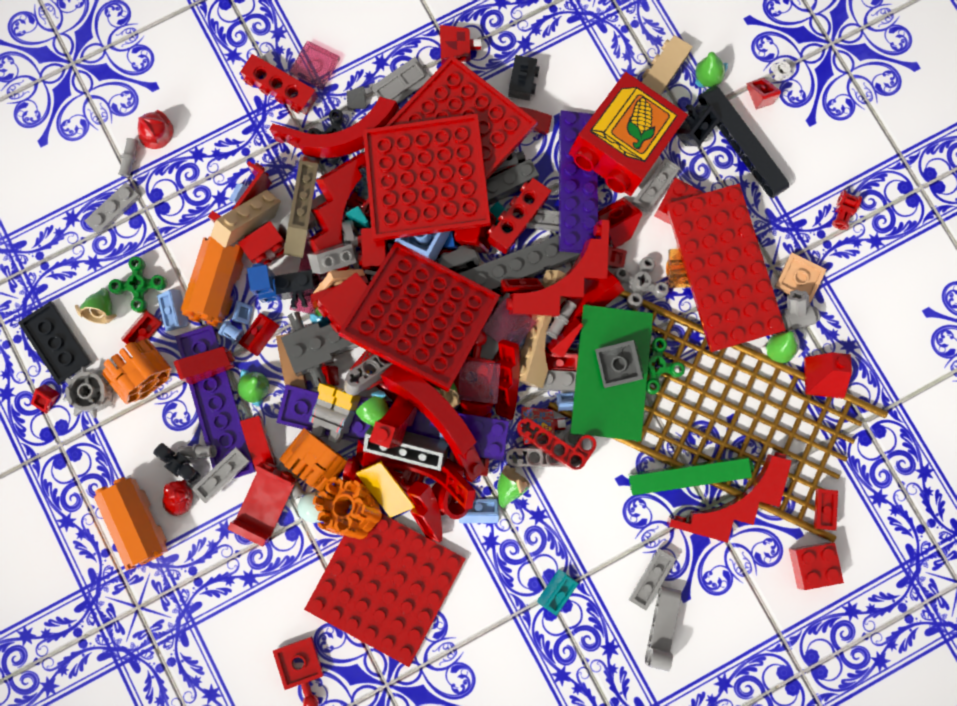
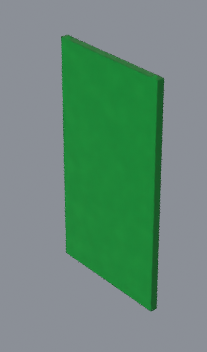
[570,304,653,442]

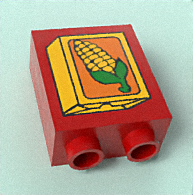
[568,71,688,197]

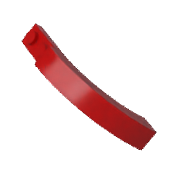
[269,97,400,158]
[380,364,485,482]
[356,440,476,510]

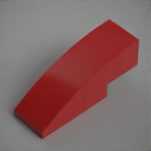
[240,415,278,472]
[406,481,442,543]

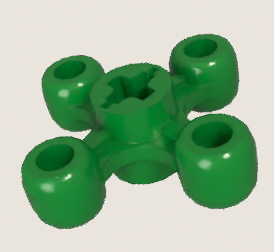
[108,256,168,313]
[646,337,685,395]

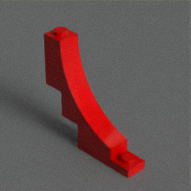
[307,152,366,276]
[506,219,610,317]
[369,381,431,448]
[667,452,792,543]

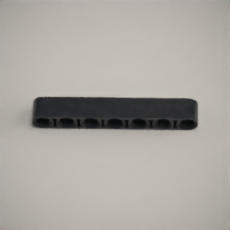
[698,85,790,199]

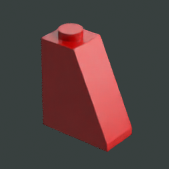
[173,346,235,385]

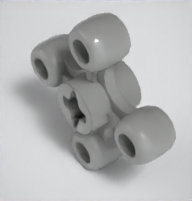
[613,257,669,310]

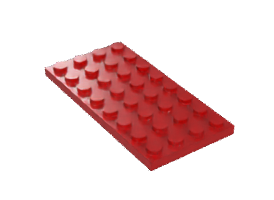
[665,183,786,353]

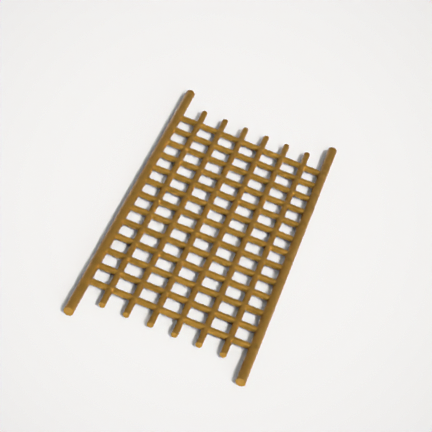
[547,290,888,543]

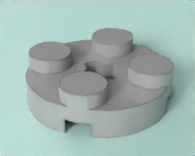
[341,219,358,257]

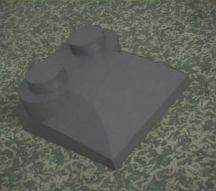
[437,245,479,274]
[595,340,644,388]

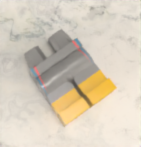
[309,383,361,443]

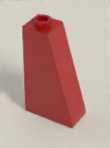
[560,270,624,330]

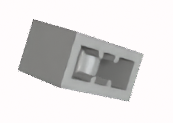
[307,243,357,274]

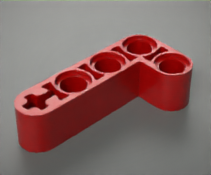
[516,418,596,470]

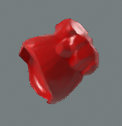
[162,480,193,516]

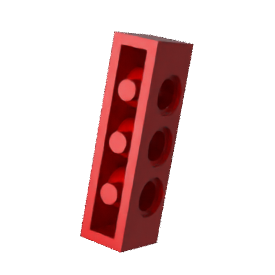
[240,54,318,115]
[487,178,551,255]

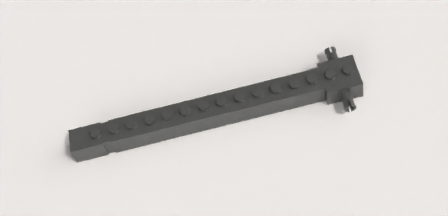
[281,235,580,388]

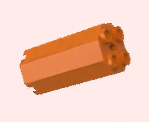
[181,236,244,327]
[94,477,168,570]

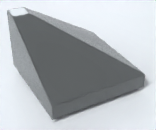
[346,86,366,110]

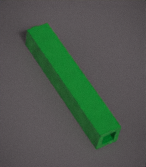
[628,456,754,496]

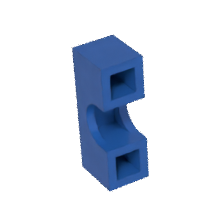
[247,263,282,303]

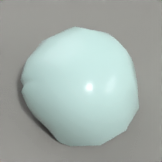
[297,492,322,523]

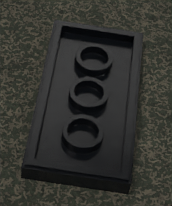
[18,301,93,386]

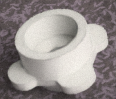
[771,61,792,81]

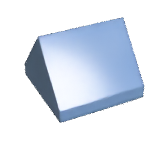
[229,184,248,204]
[232,301,253,325]
[556,392,574,411]

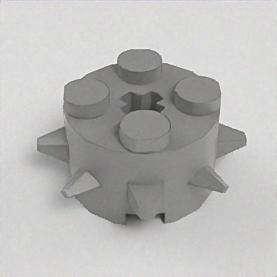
[62,367,113,418]

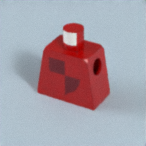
[440,25,481,66]

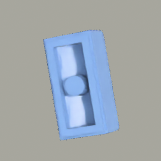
[157,289,189,332]
[459,499,499,523]

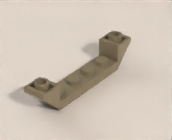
[283,154,319,258]

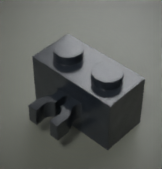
[508,55,540,101]
[675,104,721,147]
[274,270,319,309]

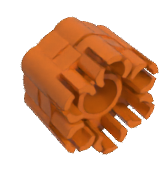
[102,338,172,404]
[279,428,347,492]
[313,477,382,539]

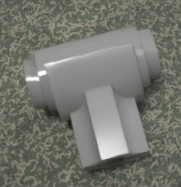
[781,290,820,332]

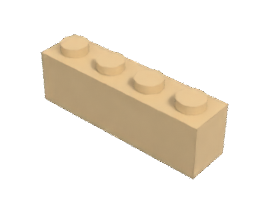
[641,35,693,95]
[211,190,281,248]

